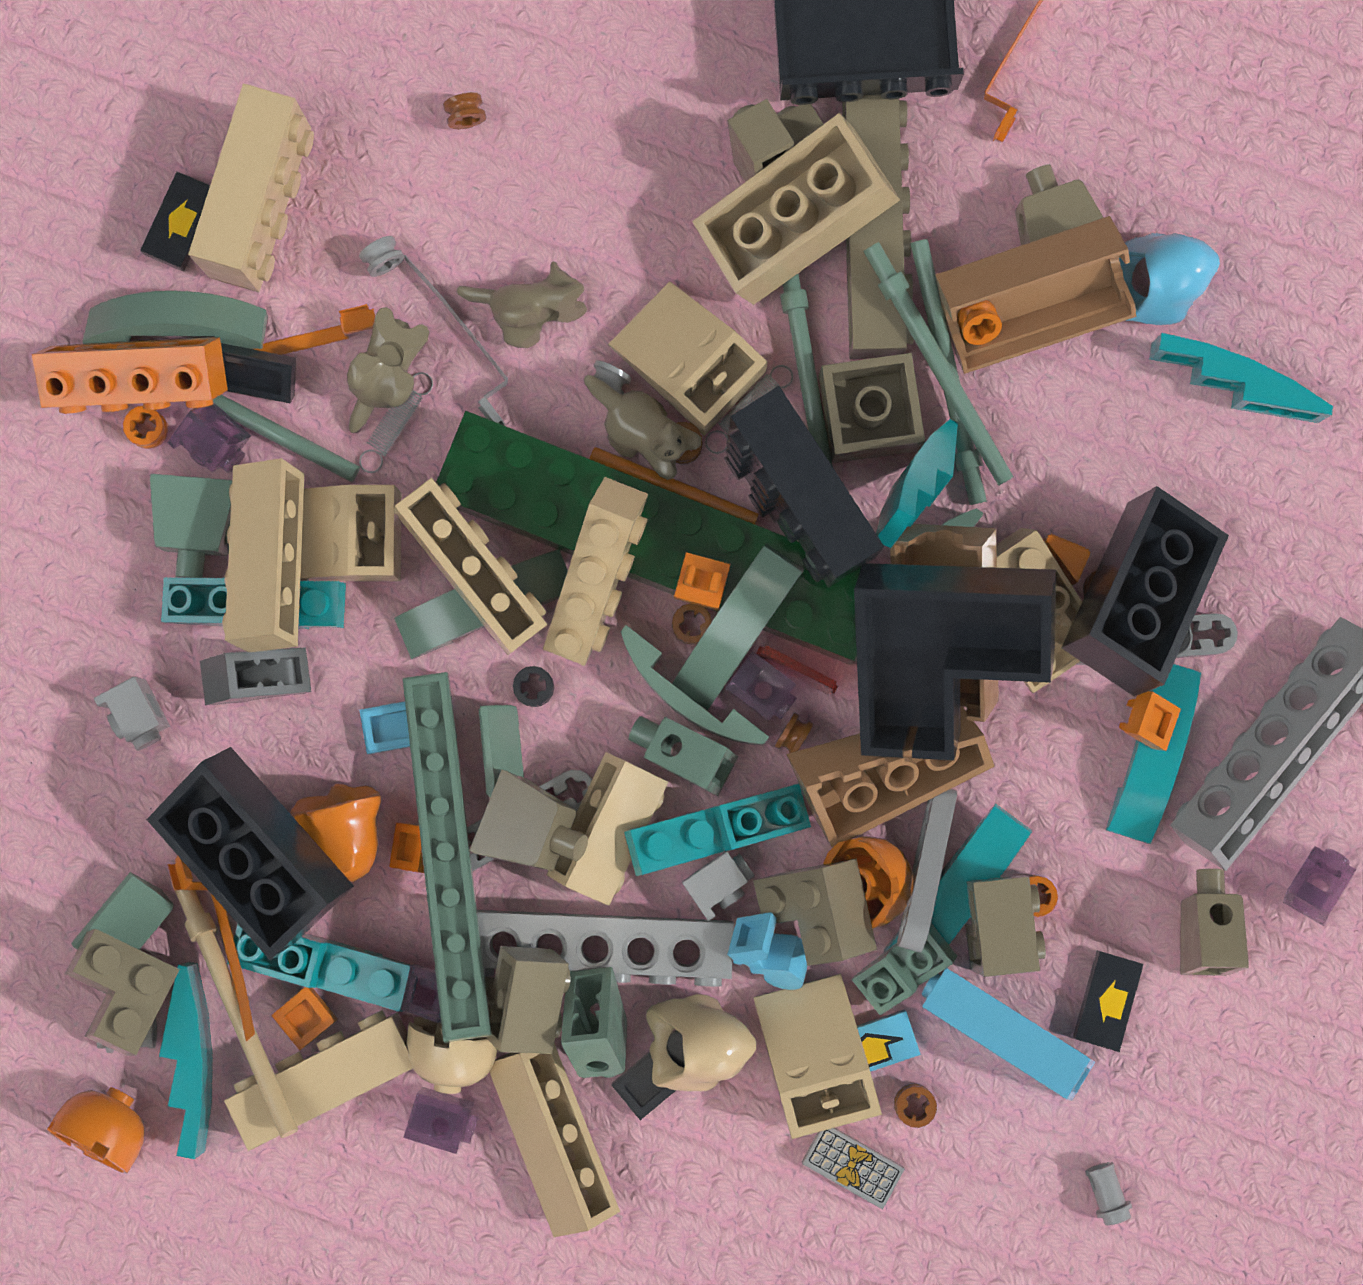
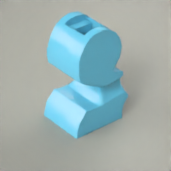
[727,912,807,990]

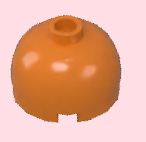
[823,836,914,928]
[47,1087,144,1173]

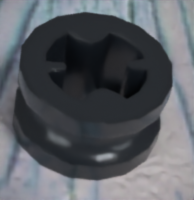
[513,666,555,707]

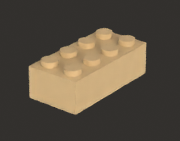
[188,83,314,292]
[692,113,900,305]

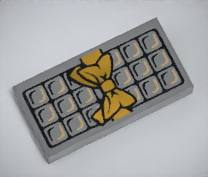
[802,1128,905,1210]

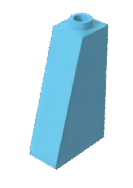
[922,968,1095,1101]

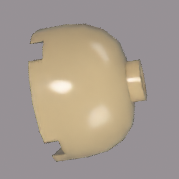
[407,1013,497,1094]

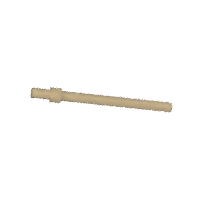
[175,889,298,1138]

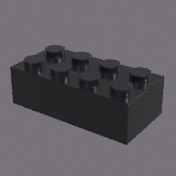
[1061,486,1229,697]
[146,747,354,960]

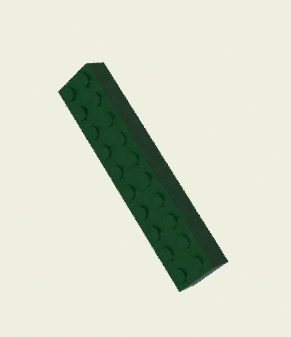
[436,410,861,665]

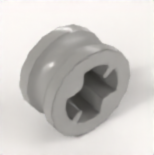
[359,236,405,277]
[593,360,631,394]

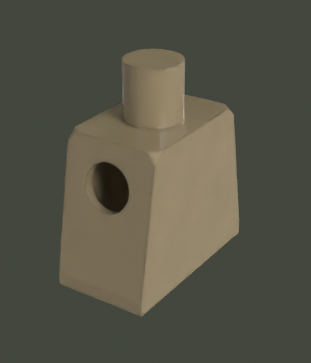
[1015,164,1104,246]
[469,769,588,871]
[1180,869,1249,976]

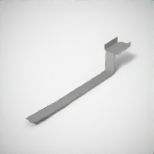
[404,255,508,426]

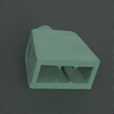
[150,474,232,578]
[629,716,738,796]
[561,967,628,1078]

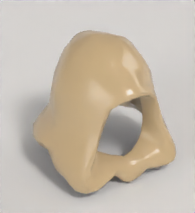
[646,994,756,1092]

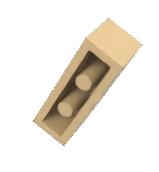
[546,752,668,906]

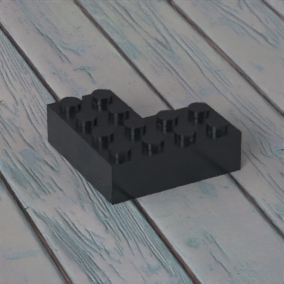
[724,386,884,588]
[854,563,1056,761]

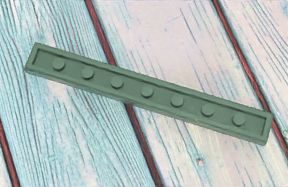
[402,672,492,1043]

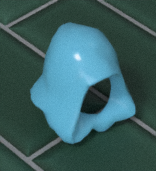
[1119,233,1220,325]

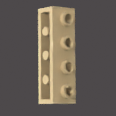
[222,458,304,653]
[394,477,547,655]
[543,477,648,666]
[224,1010,413,1151]
[489,1043,620,1237]

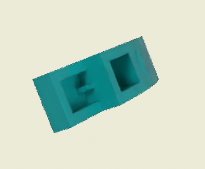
[161,577,346,629]
[624,784,811,876]
[227,924,418,1012]

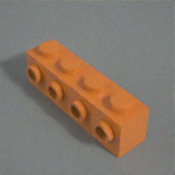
[31,337,228,414]

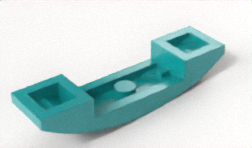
[1106,664,1201,844]

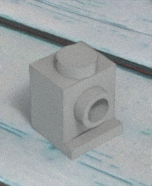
[94,677,170,751]
[682,851,755,921]

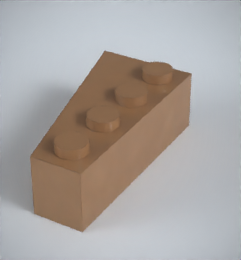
[786,706,995,848]

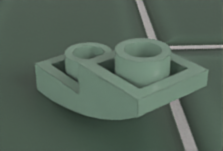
[852,923,957,1015]

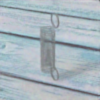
[705,365,793,454]
[359,372,433,473]

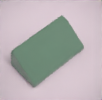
[478,705,524,797]
[71,872,174,950]

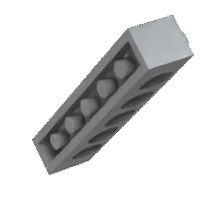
[1170,617,1363,871]
[477,910,734,987]

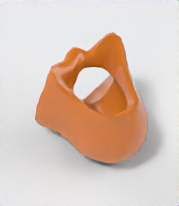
[290,784,381,882]

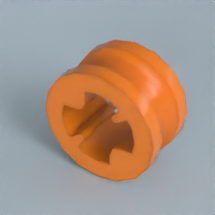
[957,300,1002,345]
[123,406,168,449]
[1028,875,1058,917]

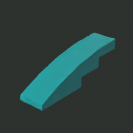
[1149,333,1333,423]
[876,419,958,548]
[883,803,1032,953]
[159,962,213,1159]

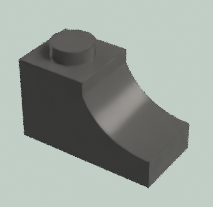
[200,647,312,706]

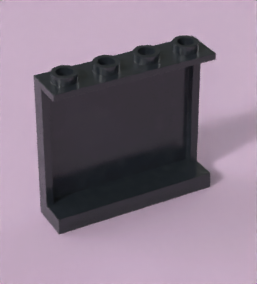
[773,0,964,105]

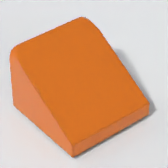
[1043,533,1091,586]

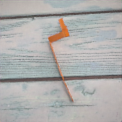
[984,0,1043,142]
[254,304,375,355]
[167,856,255,1041]

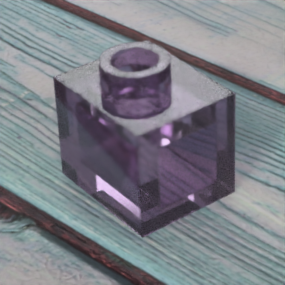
[403,1087,479,1154]

